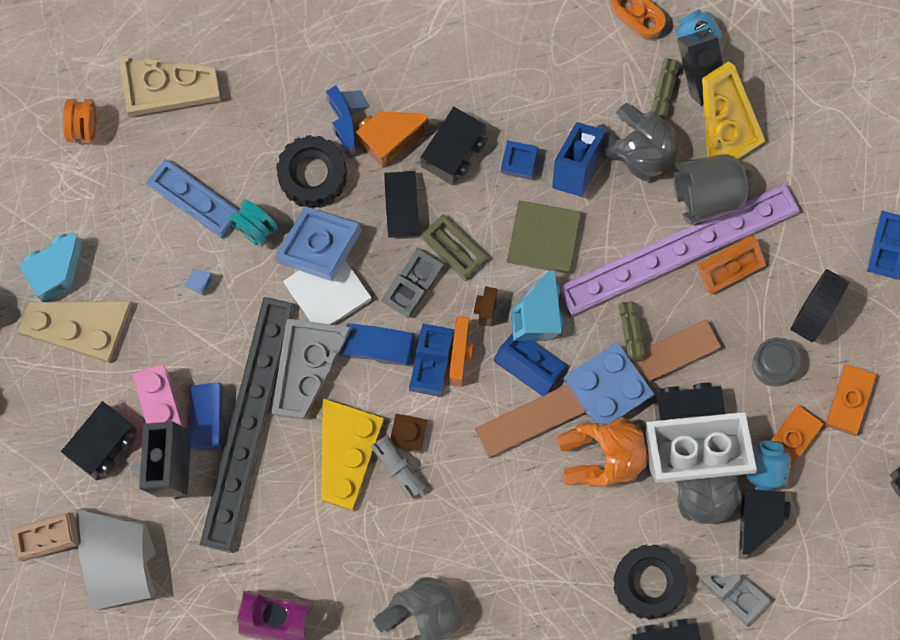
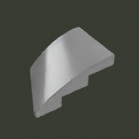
[76,508,156,611]

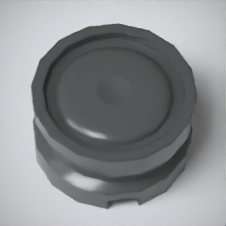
[752,337,801,387]

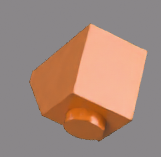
[356,111,429,168]

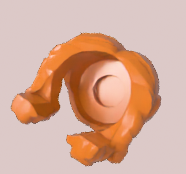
[557,417,648,487]

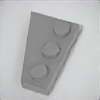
[271,319,352,420]

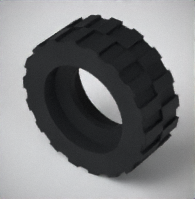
[276,135,347,209]
[790,269,849,343]
[613,544,688,620]

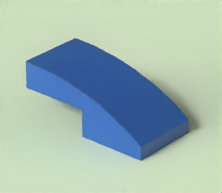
[326,85,356,158]
[866,211,900,280]
[341,323,415,366]
[409,324,454,397]

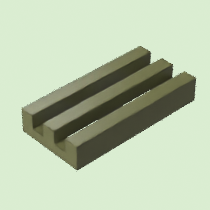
[421,214,488,281]

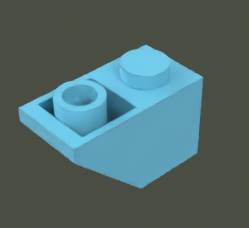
[18,232,82,302]
[510,270,563,341]

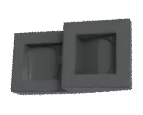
[381,248,445,318]

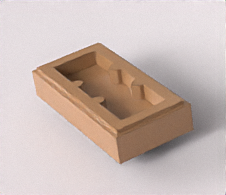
[12,512,80,561]

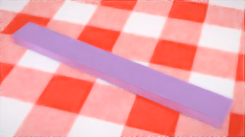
[560,183,800,317]

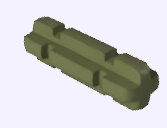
[651,58,679,119]
[619,301,645,362]

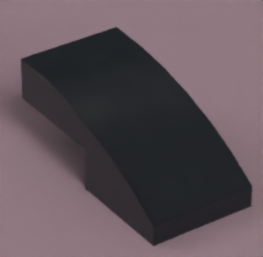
[384,171,420,238]

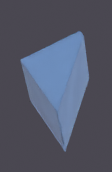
[342,90,369,116]
[185,269,213,296]

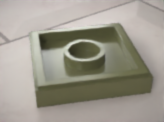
[507,200,581,274]

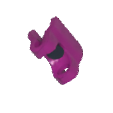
[237,590,313,640]

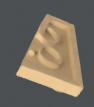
[118,55,221,117]
[18,301,132,363]

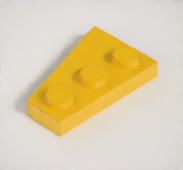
[702,62,765,159]
[321,399,384,512]

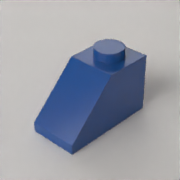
[552,122,606,197]

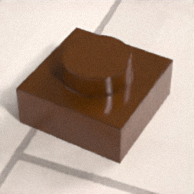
[474,286,498,327]
[390,414,428,454]

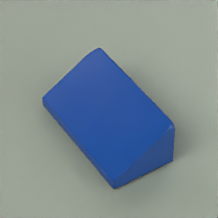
[494,333,568,396]
[189,382,223,450]

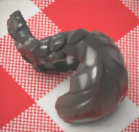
[597,103,678,181]
[676,475,742,524]
[373,577,463,640]

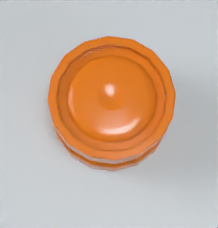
[63,98,97,143]

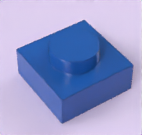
[500,140,538,180]

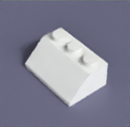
[645,412,757,483]

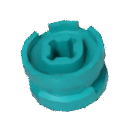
[228,199,278,247]

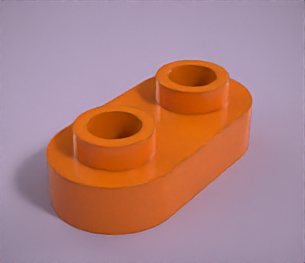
[611,0,666,39]

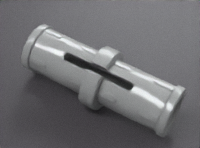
[370,435,425,499]

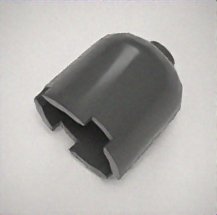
[673,154,753,225]

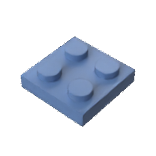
[275,206,362,282]
[563,342,654,424]

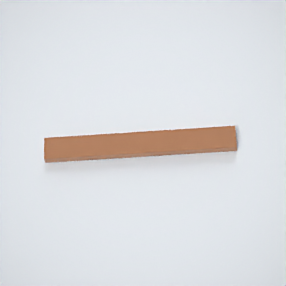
[475,319,721,459]

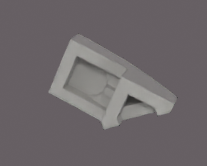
[701,575,771,627]

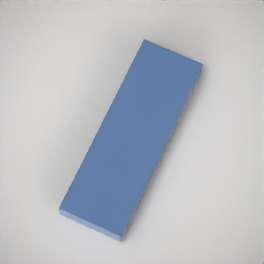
[146,158,239,239]

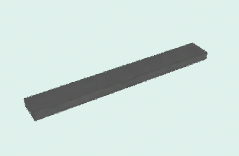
[199,297,295,553]

